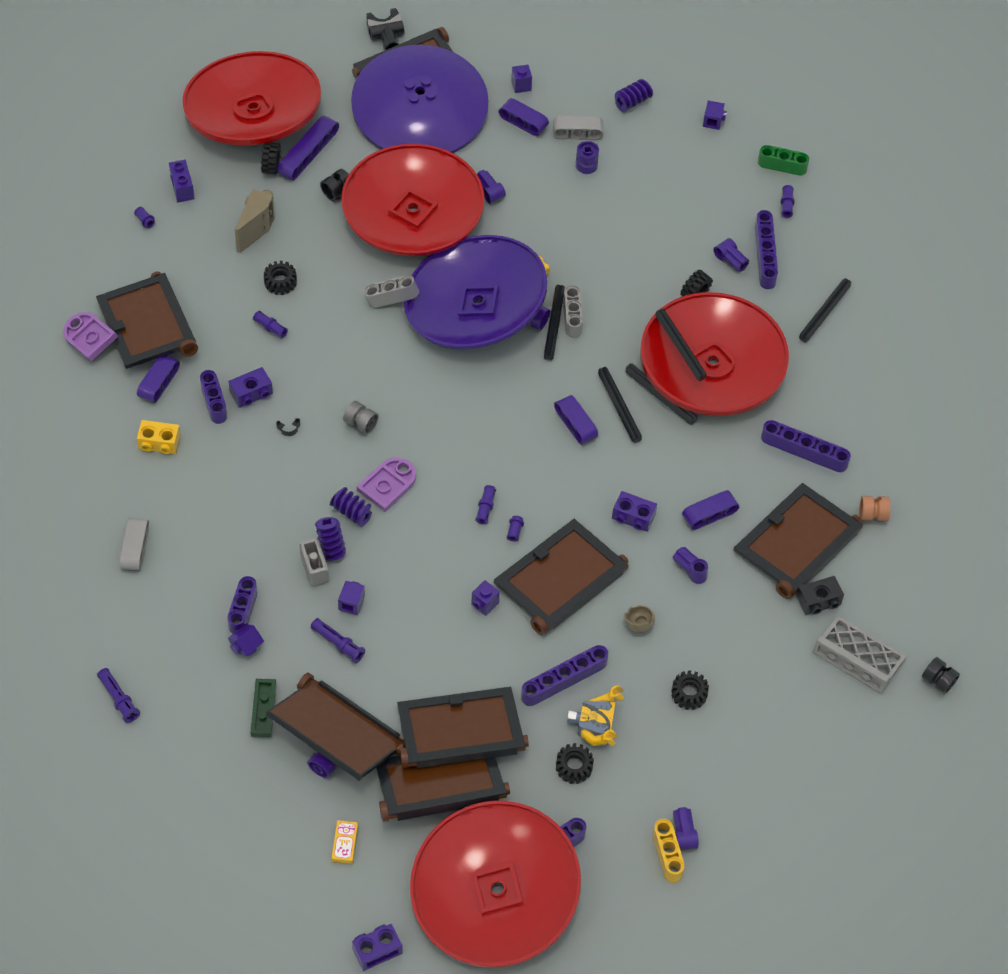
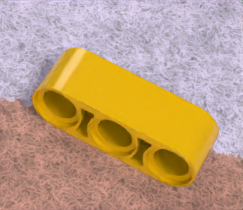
[653,819,684,883]

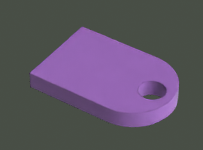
[63,312,118,361]
[357,458,416,512]

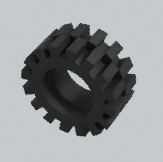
[261,142,281,175]
[264,261,297,295]
[680,270,713,297]
[671,670,709,710]
[556,743,594,784]

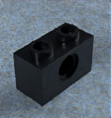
[796,576,844,615]

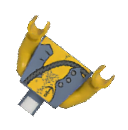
[567,685,624,746]

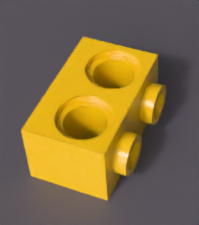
[137,420,181,454]

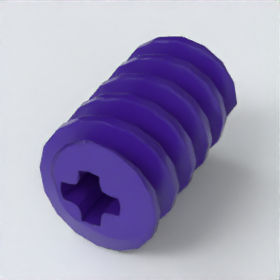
[615,79,653,112]
[329,487,372,527]
[315,517,346,561]

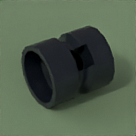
[320,169,349,201]
[922,657,960,694]

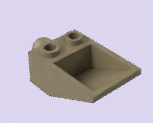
[235,190,275,253]

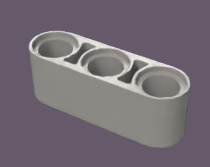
[553,116,603,140]
[364,275,419,308]
[563,285,583,338]
[120,518,149,571]

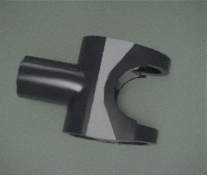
[366,8,404,50]

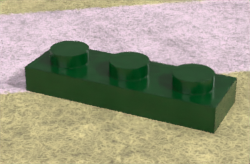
[250,678,276,737]

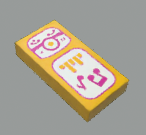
[331,820,358,864]

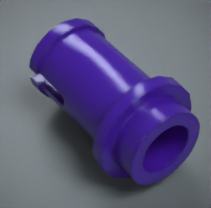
[134,206,155,228]
[506,516,524,542]

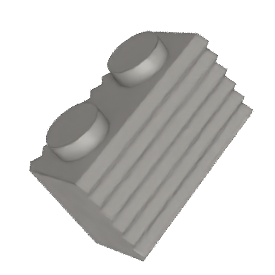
[299,538,329,586]

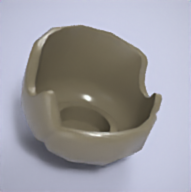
[624,605,655,633]

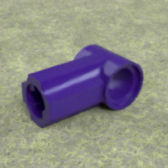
[477,169,506,204]
[713,238,749,272]
[673,547,708,584]
[673,807,699,850]

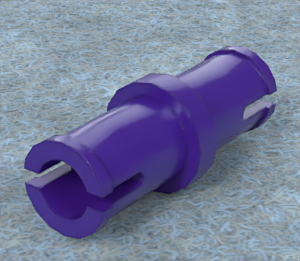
[781,185,795,218]
[253,310,288,339]
[475,485,496,524]

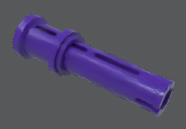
[310,618,365,663]
[97,668,140,723]

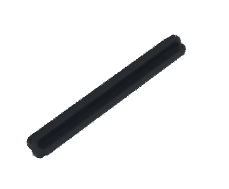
[799,278,851,342]
[544,284,565,360]
[656,308,707,381]
[625,363,698,425]
[598,367,642,443]

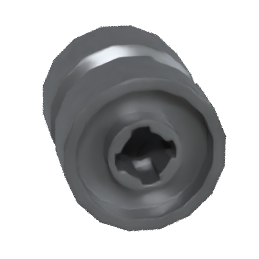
[343,400,379,435]

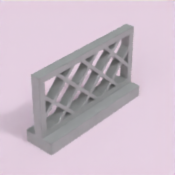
[813,616,906,693]

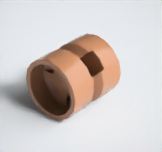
[859,496,890,522]

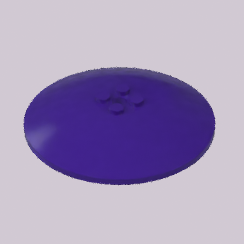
[351,45,489,153]
[404,235,548,349]

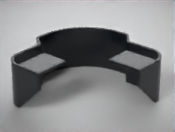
[276,418,300,436]

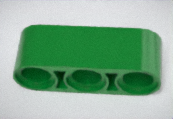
[758,145,809,176]

